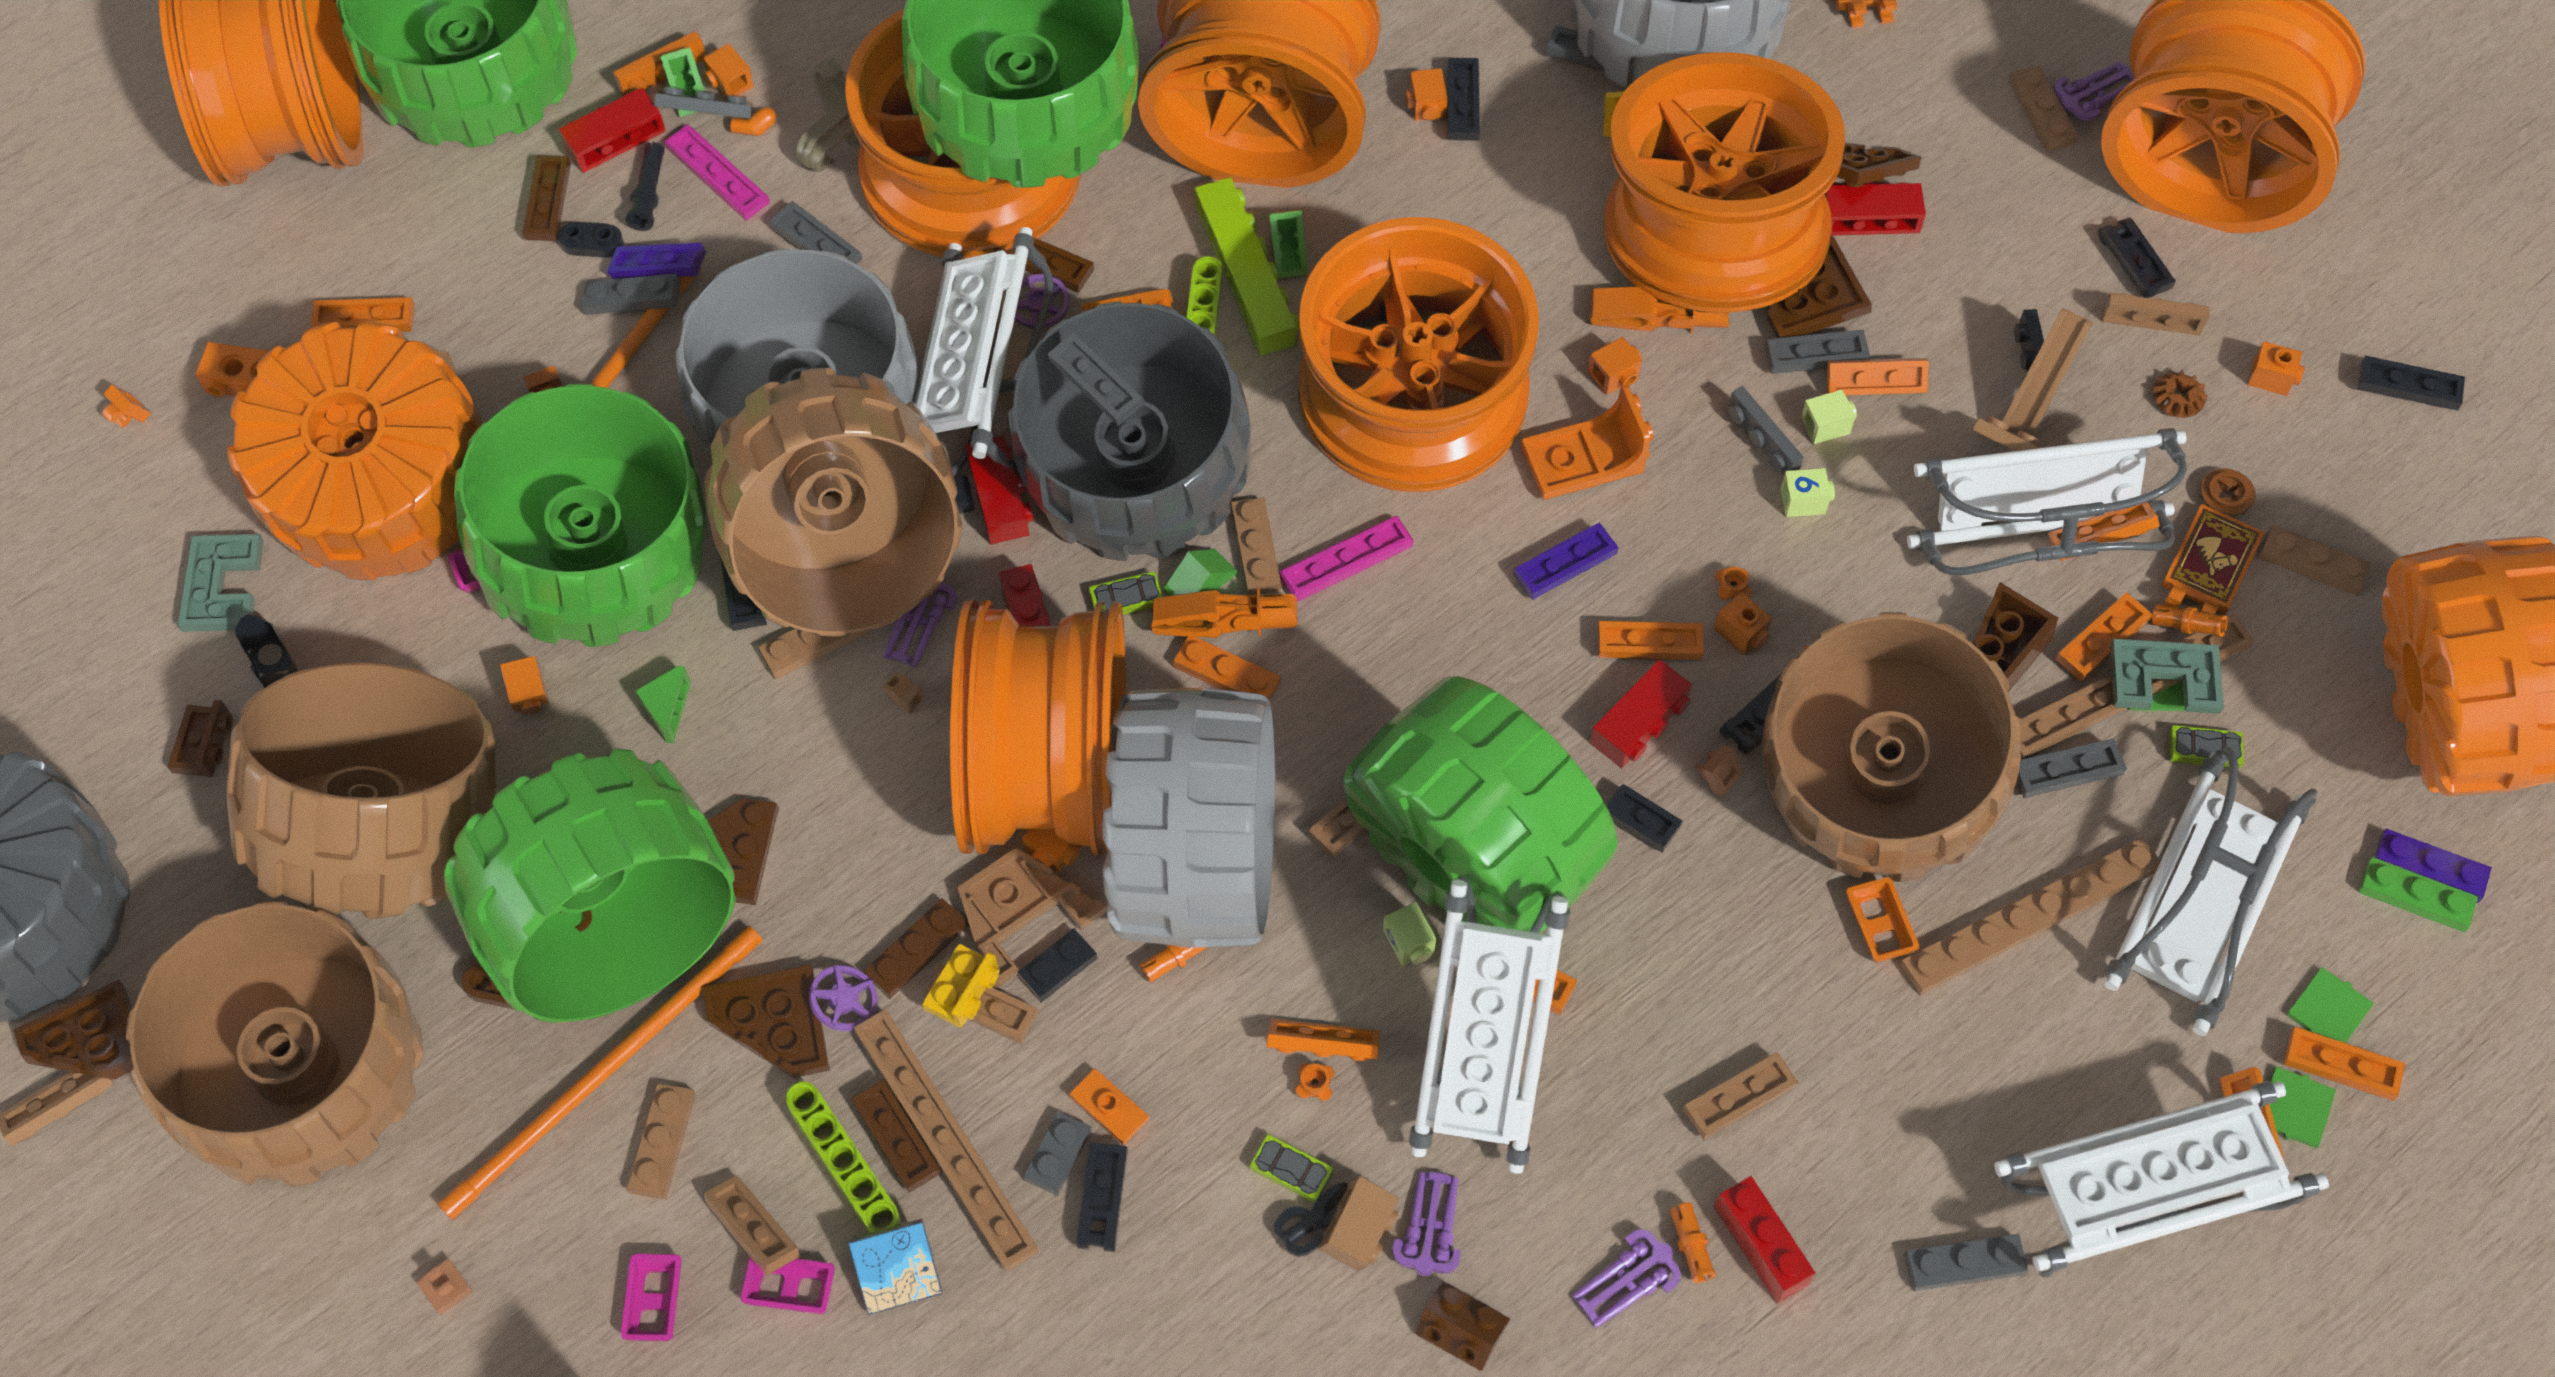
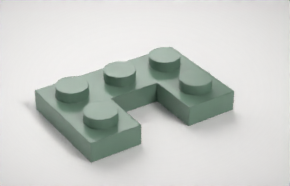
[178,534,264,632]
[2110,639,2224,714]

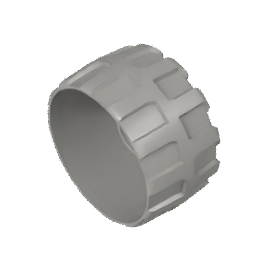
[1571,0,1791,87]
[675,248,918,494]
[1103,688,1275,948]

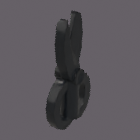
[1274,1182,1348,1257]

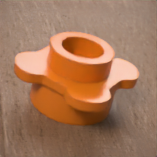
[1715,567,1752,600]
[1296,1063,1334,1101]

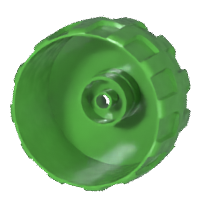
[336,0,577,148]
[902,0,1139,188]
[454,384,706,647]
[1343,676,1618,934]
[444,748,736,1023]

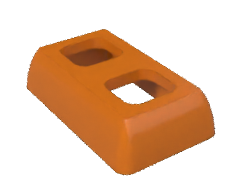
[1846,877,1919,963]

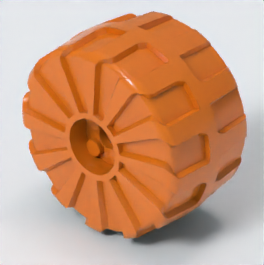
[227,321,483,580]
[2382,536,2555,796]

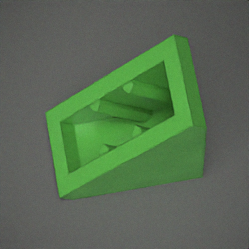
[660,47,704,117]
[1269,210,1308,278]
[1164,549,1237,596]
[635,666,691,743]

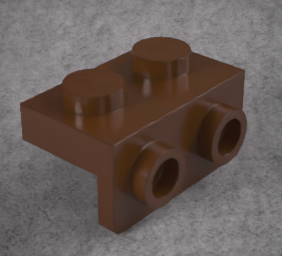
[167,700,233,777]
[1415,1281,1510,1371]

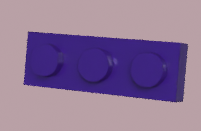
[607,243,706,279]
[1514,522,1618,600]
[2374,828,2492,903]

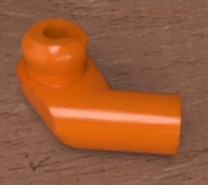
[730,107,777,136]

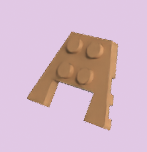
[957,847,1107,989]

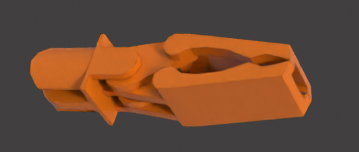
[1590,287,1729,333]
[1151,588,1298,638]

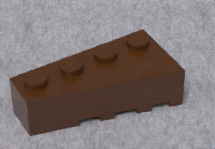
[1972,582,2059,691]

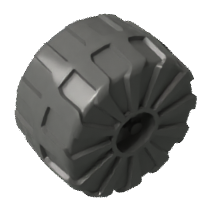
[1008,301,1251,561]
[0,751,130,1022]

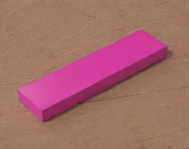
[664,124,770,221]
[1279,515,1414,602]

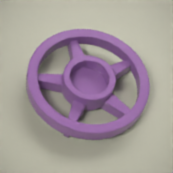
[1014,274,1070,329]
[809,965,878,1031]

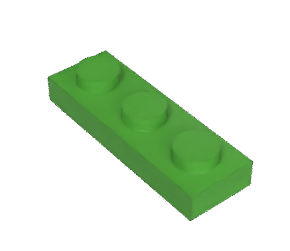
[2358,857,2478,933]

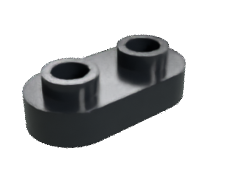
[558,222,624,258]

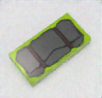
[1089,571,1162,615]
[2169,725,2244,769]
[1250,1134,1334,1203]

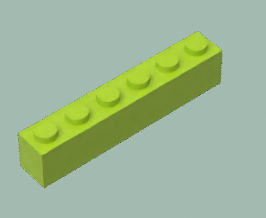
[1195,177,1299,356]

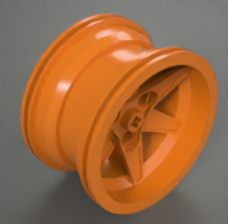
[158,0,364,187]
[1138,0,1381,188]
[2101,0,2366,233]
[845,9,1080,259]
[1604,52,1846,312]
[1299,217,1539,492]
[950,600,1126,856]

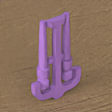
[2053,62,2135,121]
[883,583,957,668]
[1392,1171,1461,1276]
[1572,1229,1680,1328]

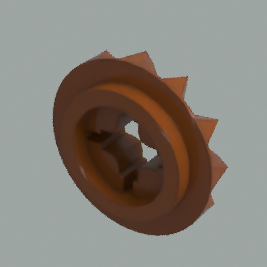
[2153,370,2208,418]
[2200,468,2256,518]

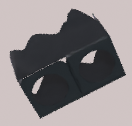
[235,614,299,688]

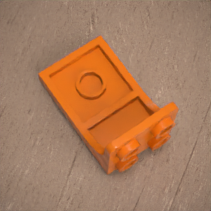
[1521,385,1653,500]

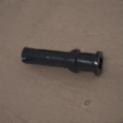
[625,142,665,231]

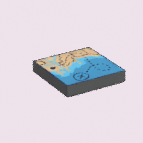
[848,1218,943,1315]

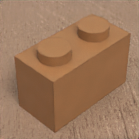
[1318,1176,1399,1271]

